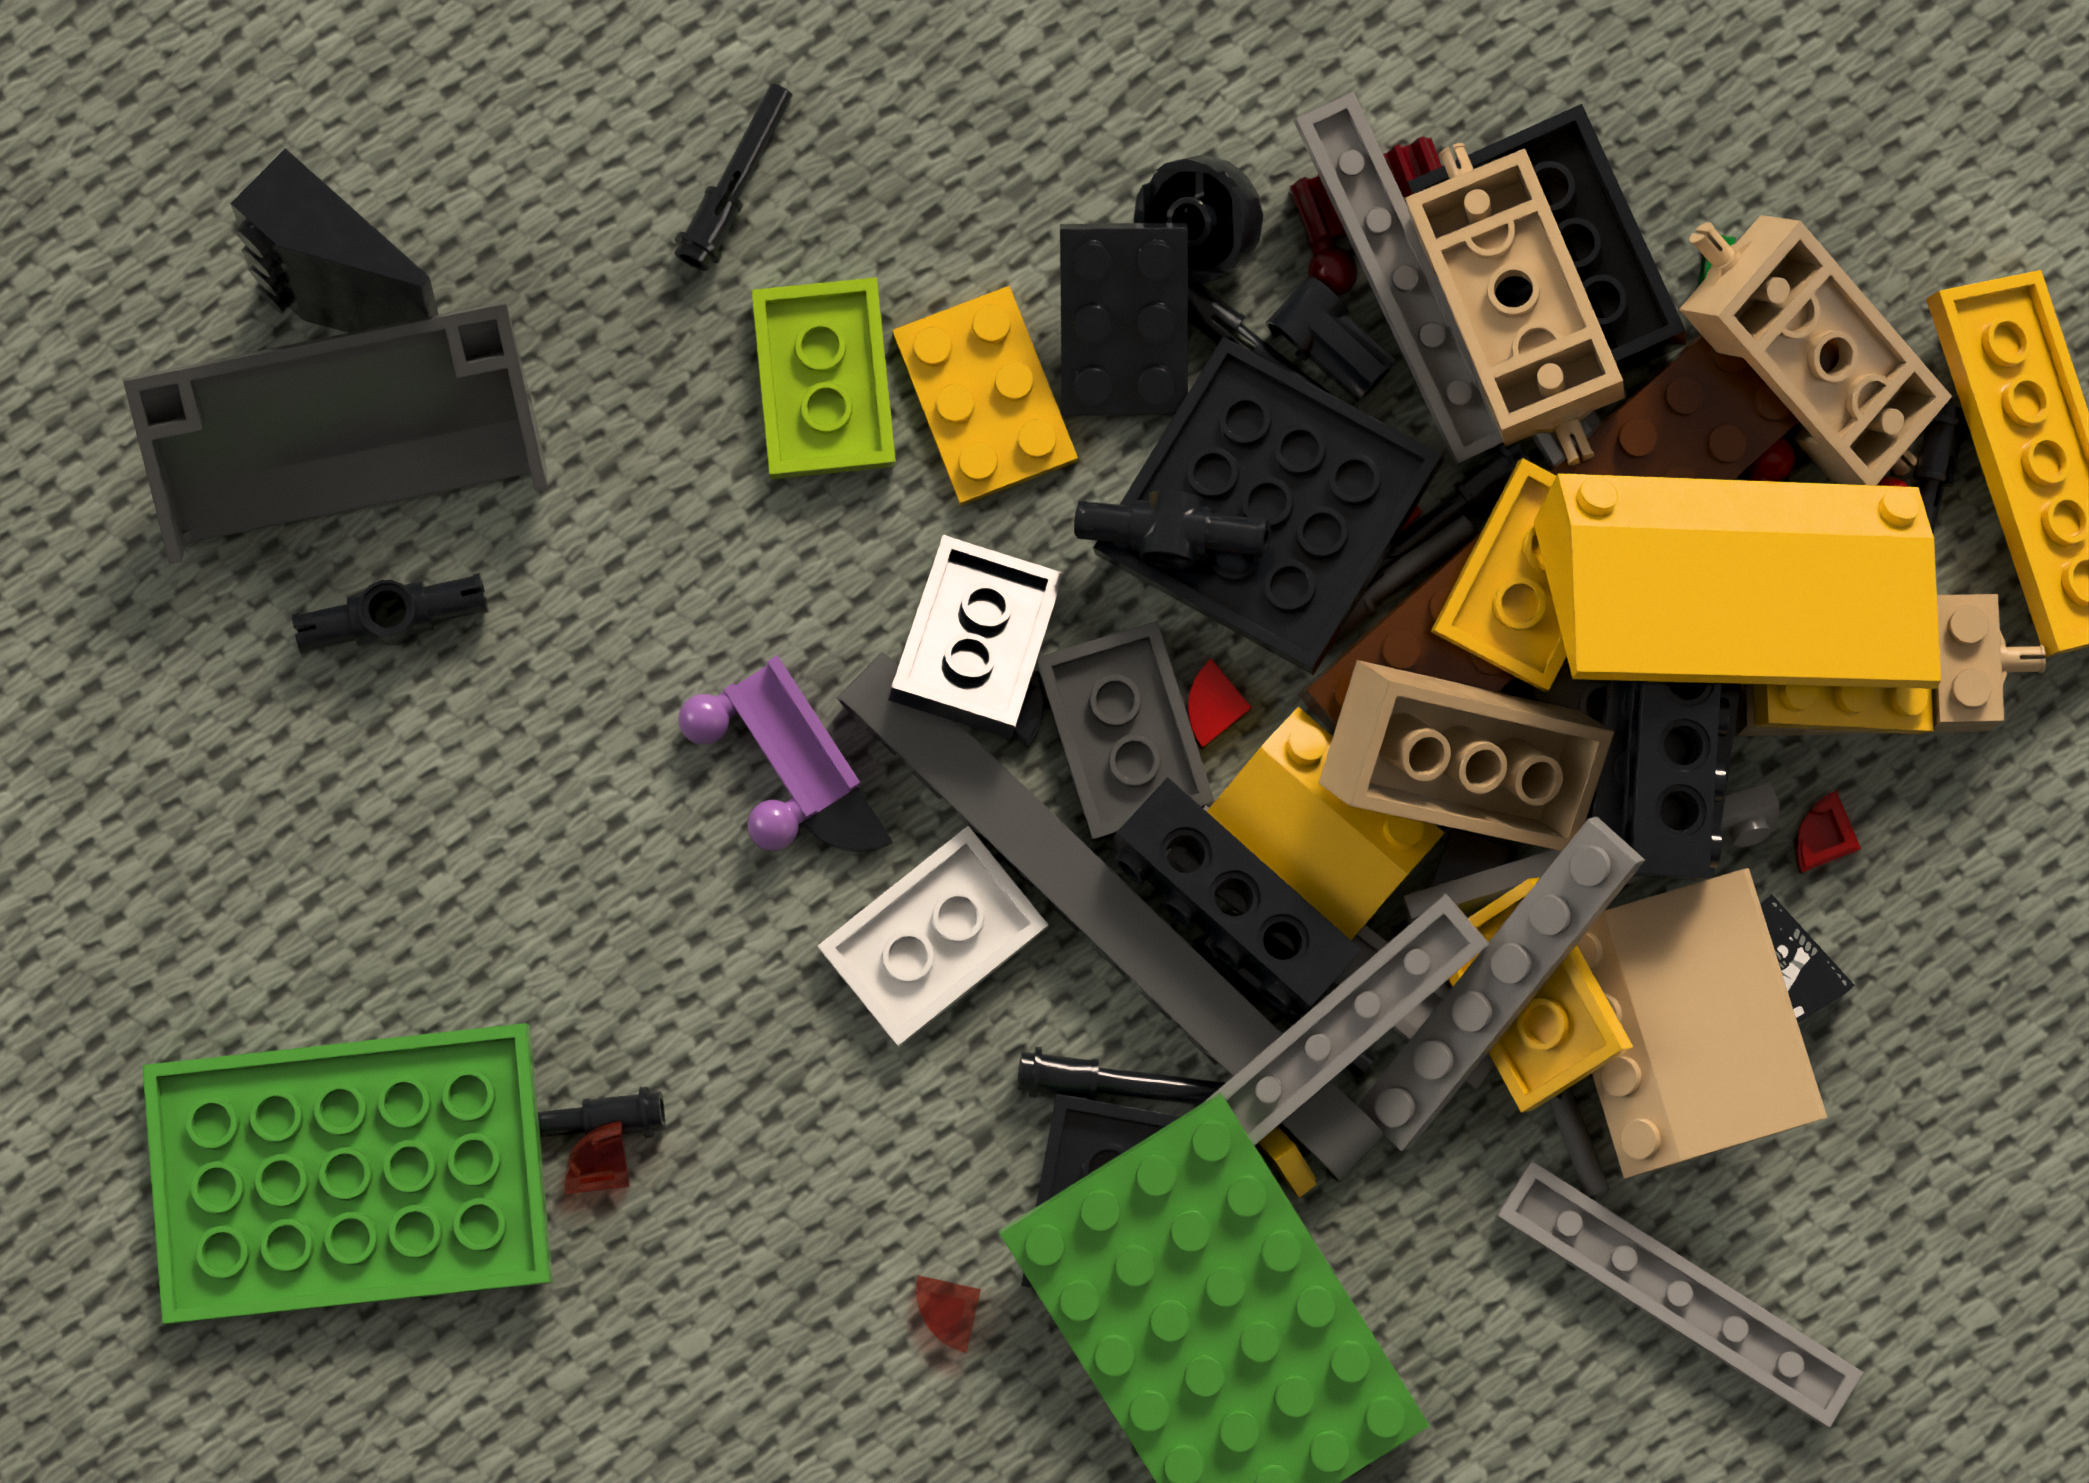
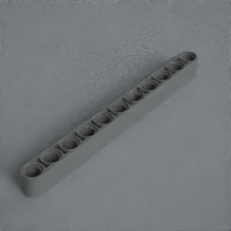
[836,652,1384,1182]

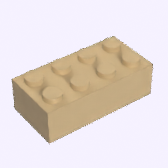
[1319,660,1614,851]

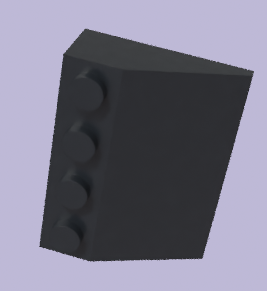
[1408,104,1686,374]
[230,148,439,333]

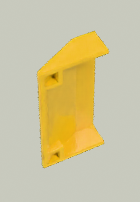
[1533,473,1941,689]

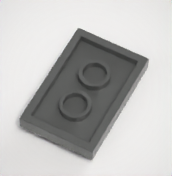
[1036,621,1215,842]

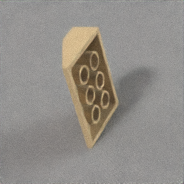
[1577,868,1827,1179]

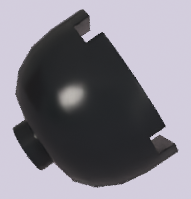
[1133,156,1264,285]

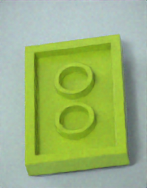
[751,277,896,480]

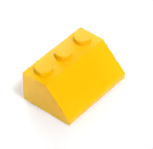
[1207,707,1444,940]

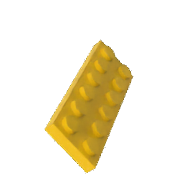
[1926,270,2089,658]

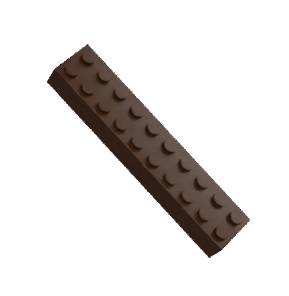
[1297,334,1839,735]

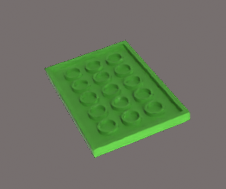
[142,1023,553,1325]
[999,1092,1430,1483]

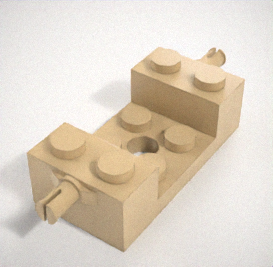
[1405,143,1625,466]
[1679,215,1952,486]
[1736,594,2046,736]

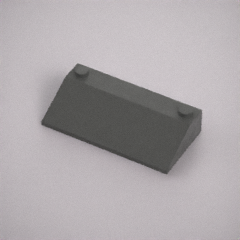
[123,301,547,564]

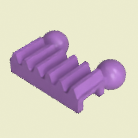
[679,655,861,851]

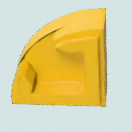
[1257,1126,1317,1198]

